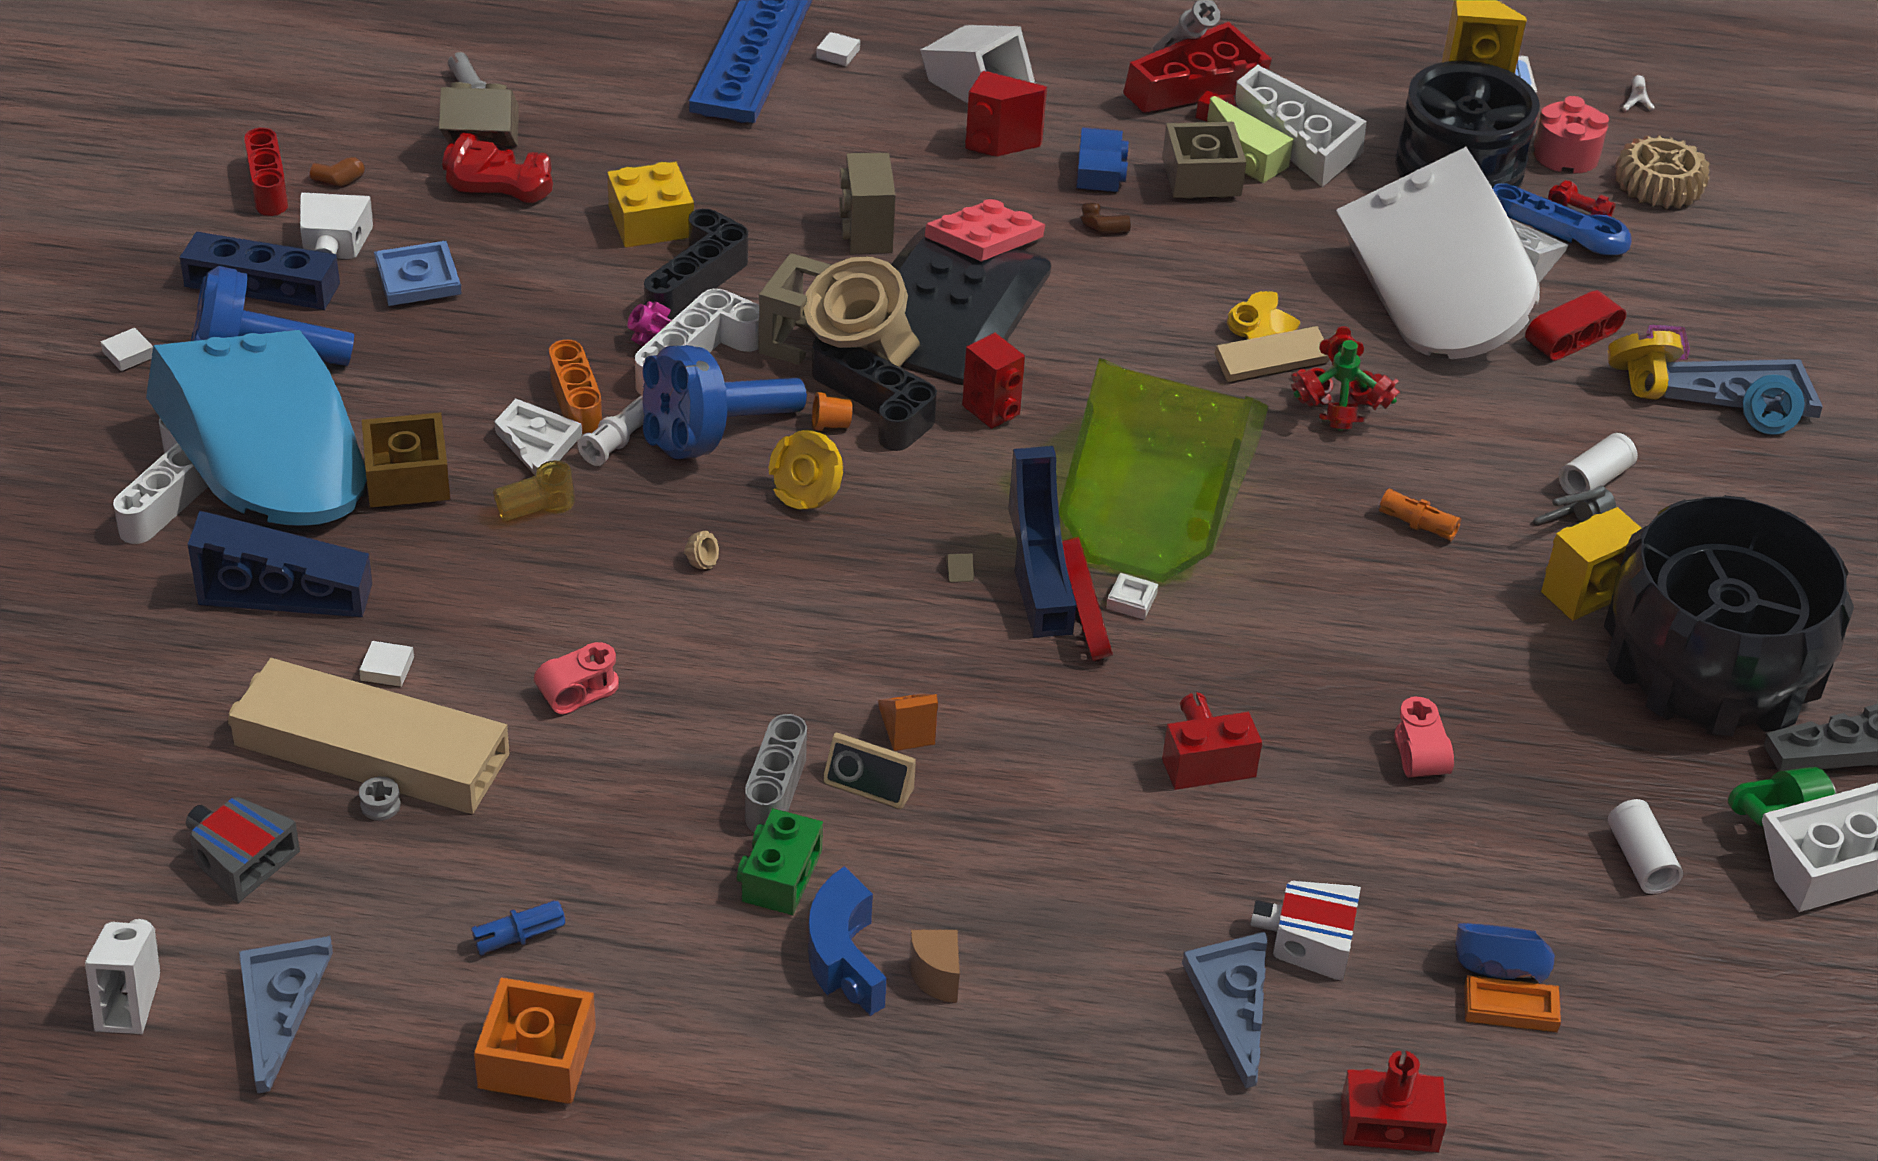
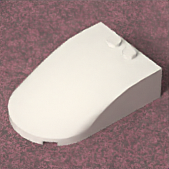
[1336,147,1540,359]

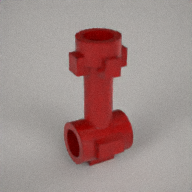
[1548,180,1615,217]

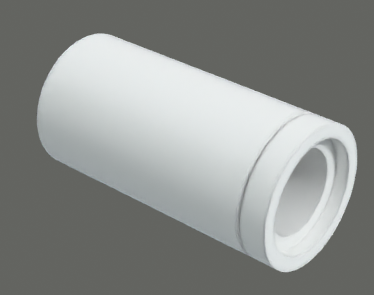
[1559,433,1638,495]
[1608,799,1683,894]

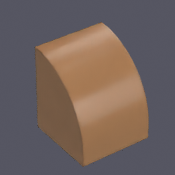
[909,930,960,1003]

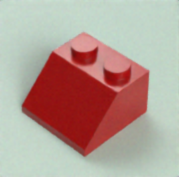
[965,70,1047,157]

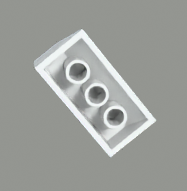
[1762,783,1878,912]

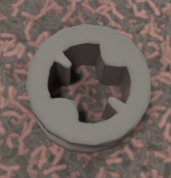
[359,777,401,821]

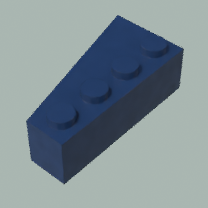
[187,511,372,617]

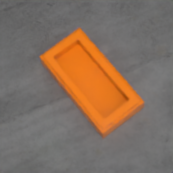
[1464,975,1561,1032]

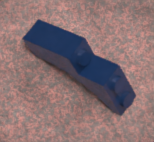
[1008,446,1077,638]

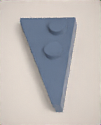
[1182,932,1267,1088]
[239,936,333,1093]

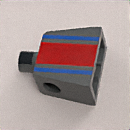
[186,797,300,903]

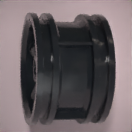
[1395,61,1540,189]

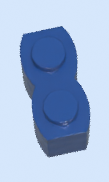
[1077,127,1129,192]

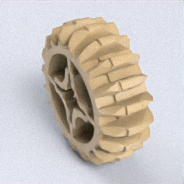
[1616,135,1710,209]

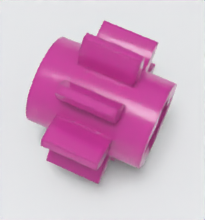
[627,301,672,346]

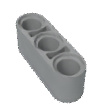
[745,714,807,832]

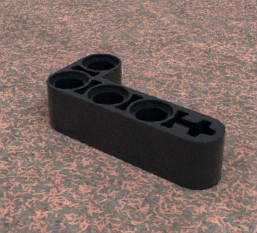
[644,208,748,320]
[812,337,937,451]

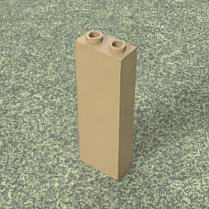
[228,658,510,815]

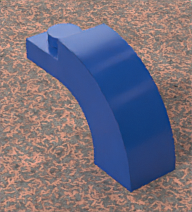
[808,866,887,1016]

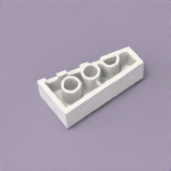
[1236,65,1366,187]

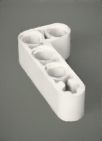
[635,289,759,395]
[113,418,208,544]

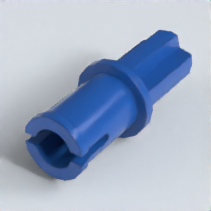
[471,901,565,956]

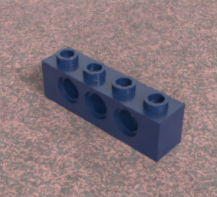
[179,231,340,310]

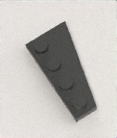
[1764,704,1878,771]

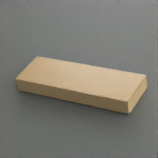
[1214,326,1329,382]

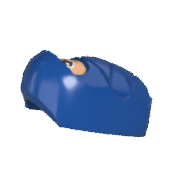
[1455,923,1555,984]

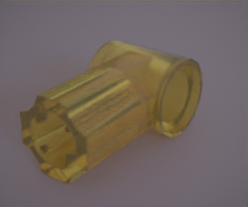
[493,460,575,522]

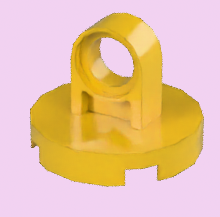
[1607,331,1684,400]
[768,430,843,509]

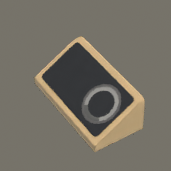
[824,732,916,809]

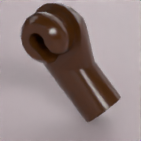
[1080,203,1131,234]

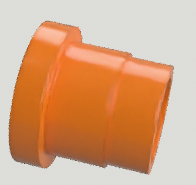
[811,392,852,431]

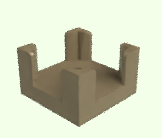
[759,253,831,365]

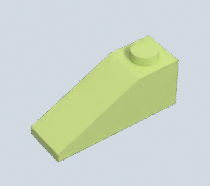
[1207,96,1293,183]

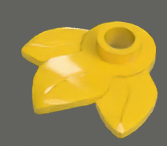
[1227,291,1300,339]

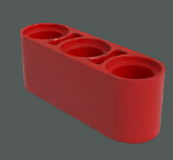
[244,128,288,216]
[1525,290,1627,361]

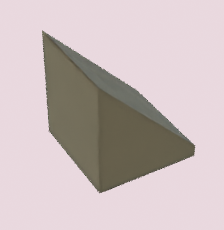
[945,553,974,582]

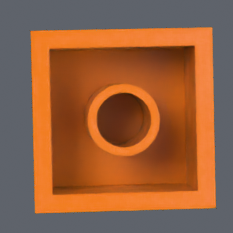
[474,977,596,1104]

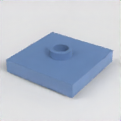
[374,241,462,306]

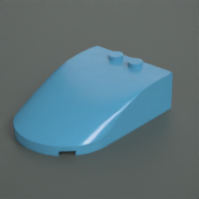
[146,330,367,525]

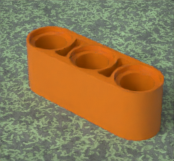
[549,339,602,435]

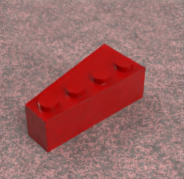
[1123,21,1272,112]

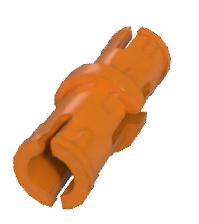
[1379,488,1461,541]

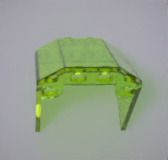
[1059,358,1269,582]

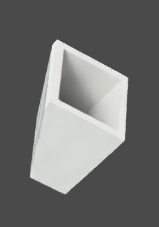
[920,25,1035,103]

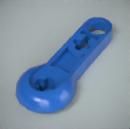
[1493,183,1632,255]

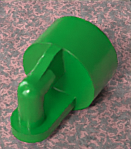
[1728,767,1837,826]

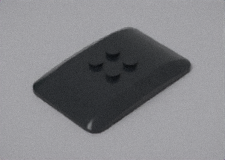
[891,227,1051,385]

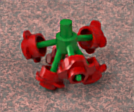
[1291,326,1400,431]

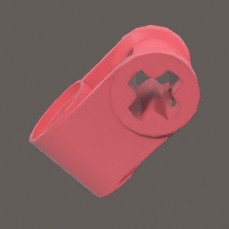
[534,642,619,715]
[1394,696,1454,778]

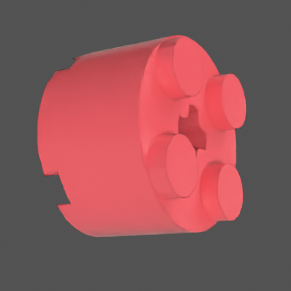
[1534,96,1609,173]

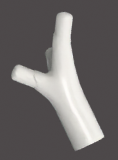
[1621,75,1654,112]

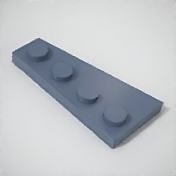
[1664,359,1823,418]

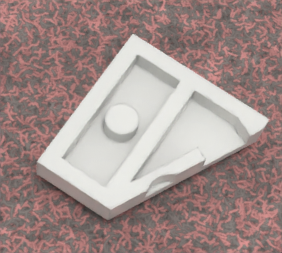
[494,398,582,480]

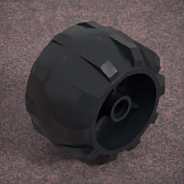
[1604,495,1854,736]

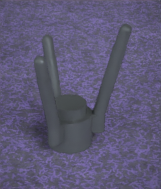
[1533,485,1616,525]

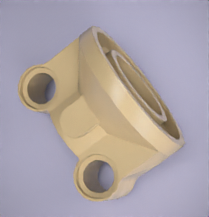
[803,257,920,367]

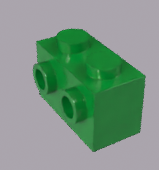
[737,808,823,915]

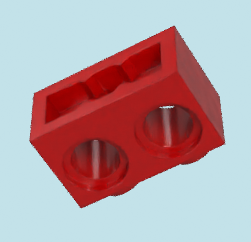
[962,333,1025,429]

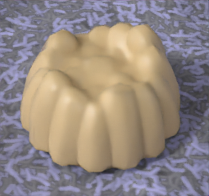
[684,531,719,569]

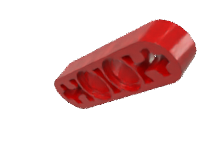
[1062,536,1113,661]

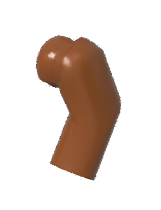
[310,157,365,187]

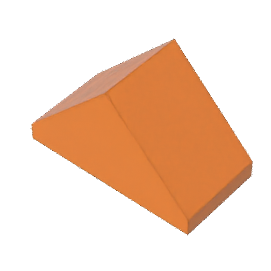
[878,694,938,751]

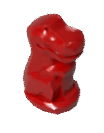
[442,132,553,203]

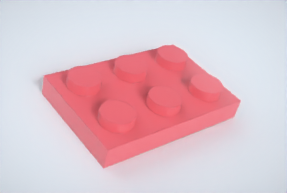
[924,199,1045,262]

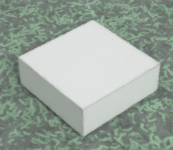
[816,32,860,66]
[101,328,153,371]
[1106,573,1158,620]
[359,641,414,687]

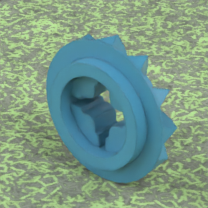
[1742,374,1804,434]

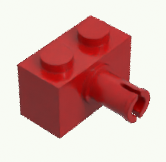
[1162,693,1263,790]
[1341,1051,1447,1153]

